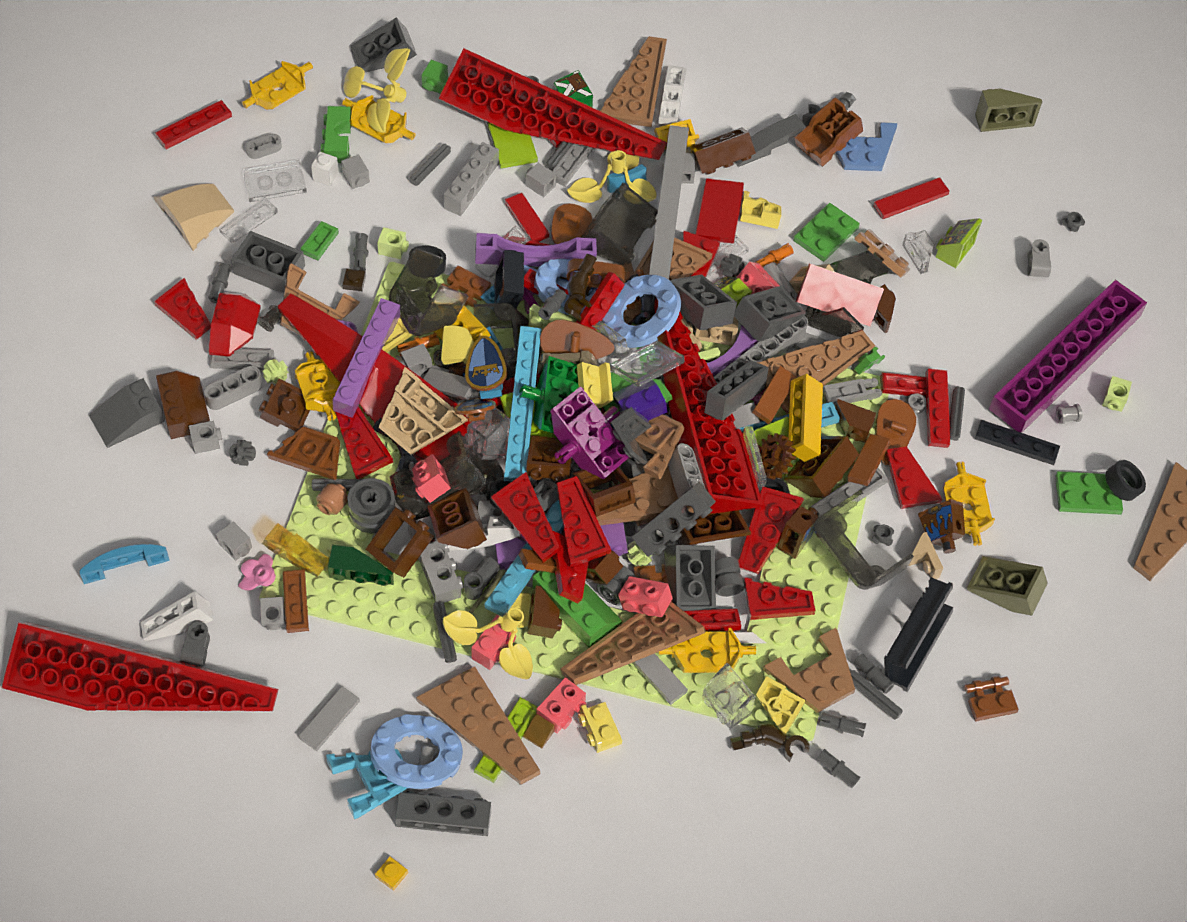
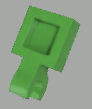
[854,347,885,375]

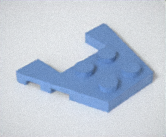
[836,123,897,171]

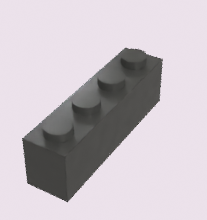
[704,360,769,420]

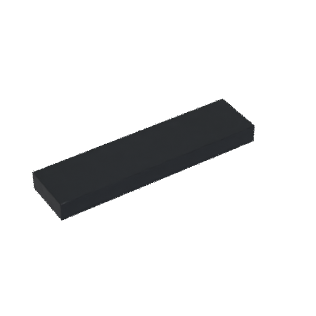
[975,420,1060,465]

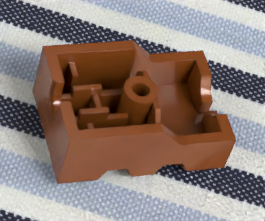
[795,98,863,167]

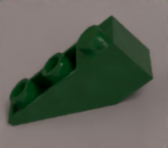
[328,545,394,586]

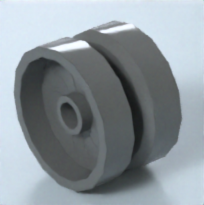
[347,478,396,534]

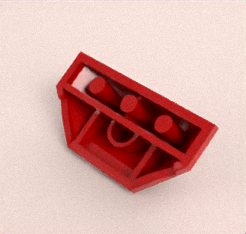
[209,292,261,357]

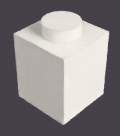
[311,152,339,186]

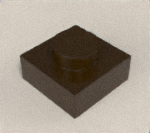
[342,269,366,292]

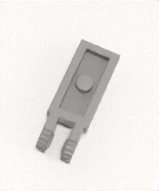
[823,378,882,406]

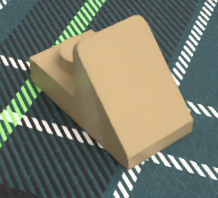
[908,532,943,579]

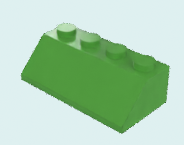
[532,571,623,648]

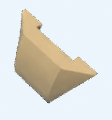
[154,184,234,251]
[379,367,468,455]

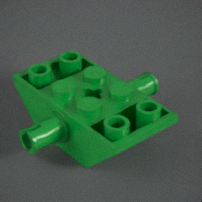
[519,356,601,434]

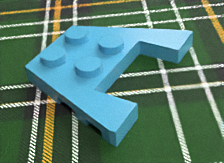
[326,749,407,819]

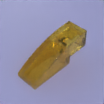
[262,523,329,577]

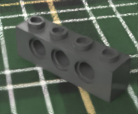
[631,482,716,557]
[395,791,491,836]

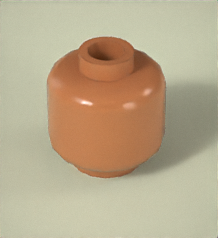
[316,484,348,515]

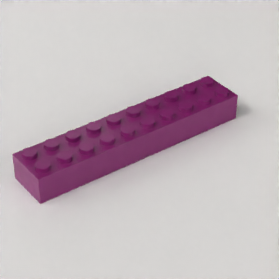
[989,279,1147,433]

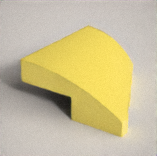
[740,191,781,229]
[441,325,475,365]
[756,676,805,735]

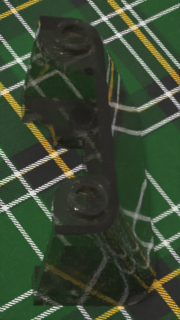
[581,182,658,265]
[390,431,486,520]

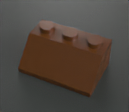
[689,127,756,175]
[156,371,210,439]
[784,436,859,498]
[428,488,487,549]
[674,510,751,545]

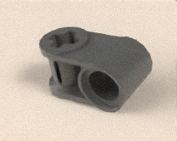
[180,621,210,667]

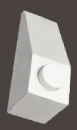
[140,591,213,641]

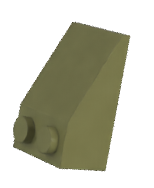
[975,88,1042,132]
[967,556,1048,616]

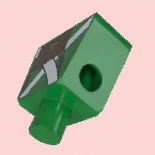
[553,70,593,108]

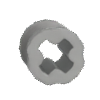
[1056,404,1082,424]

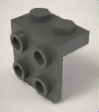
[611,407,652,465]

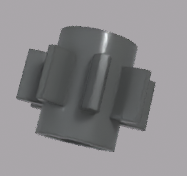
[720,253,745,278]
[229,440,256,466]

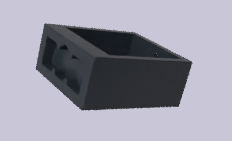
[494,250,524,315]

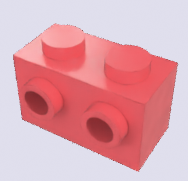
[736,262,780,295]
[412,454,451,503]
[618,576,673,617]
[471,615,516,670]
[536,677,586,733]

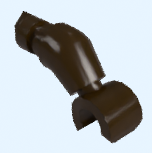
[564,254,597,322]
[730,724,810,762]

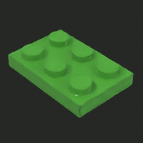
[793,203,860,262]
[1055,471,1123,515]

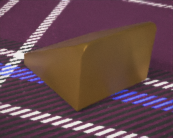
[523,714,555,749]

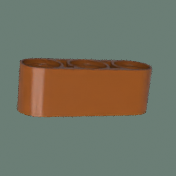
[567,258,625,288]

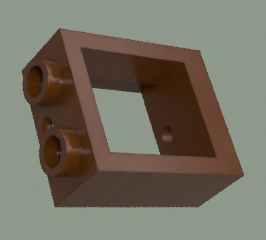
[573,467,636,517]
[365,507,434,578]

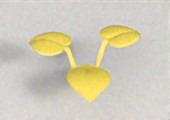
[343,48,410,133]
[567,150,657,204]
[443,593,533,680]

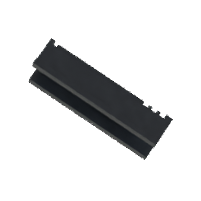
[884,577,953,692]

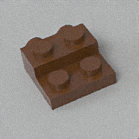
[258,378,310,432]
[526,436,572,482]

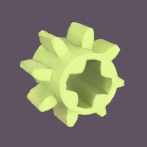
[262,359,289,384]
[627,541,652,566]

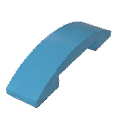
[79,544,170,584]

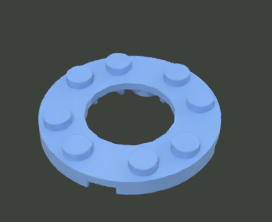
[534,259,599,315]
[603,275,681,348]
[370,714,463,789]

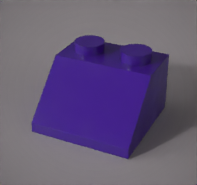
[613,377,667,421]

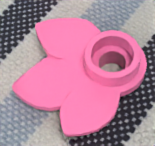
[238,554,276,590]

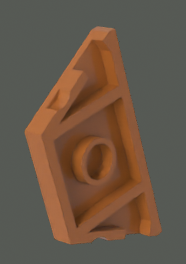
[267,427,340,480]

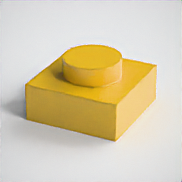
[375,856,408,891]

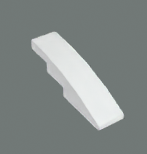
[658,66,686,125]
[448,516,520,551]

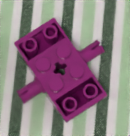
[551,386,629,479]

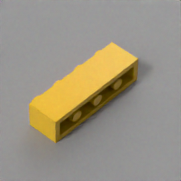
[788,374,823,462]

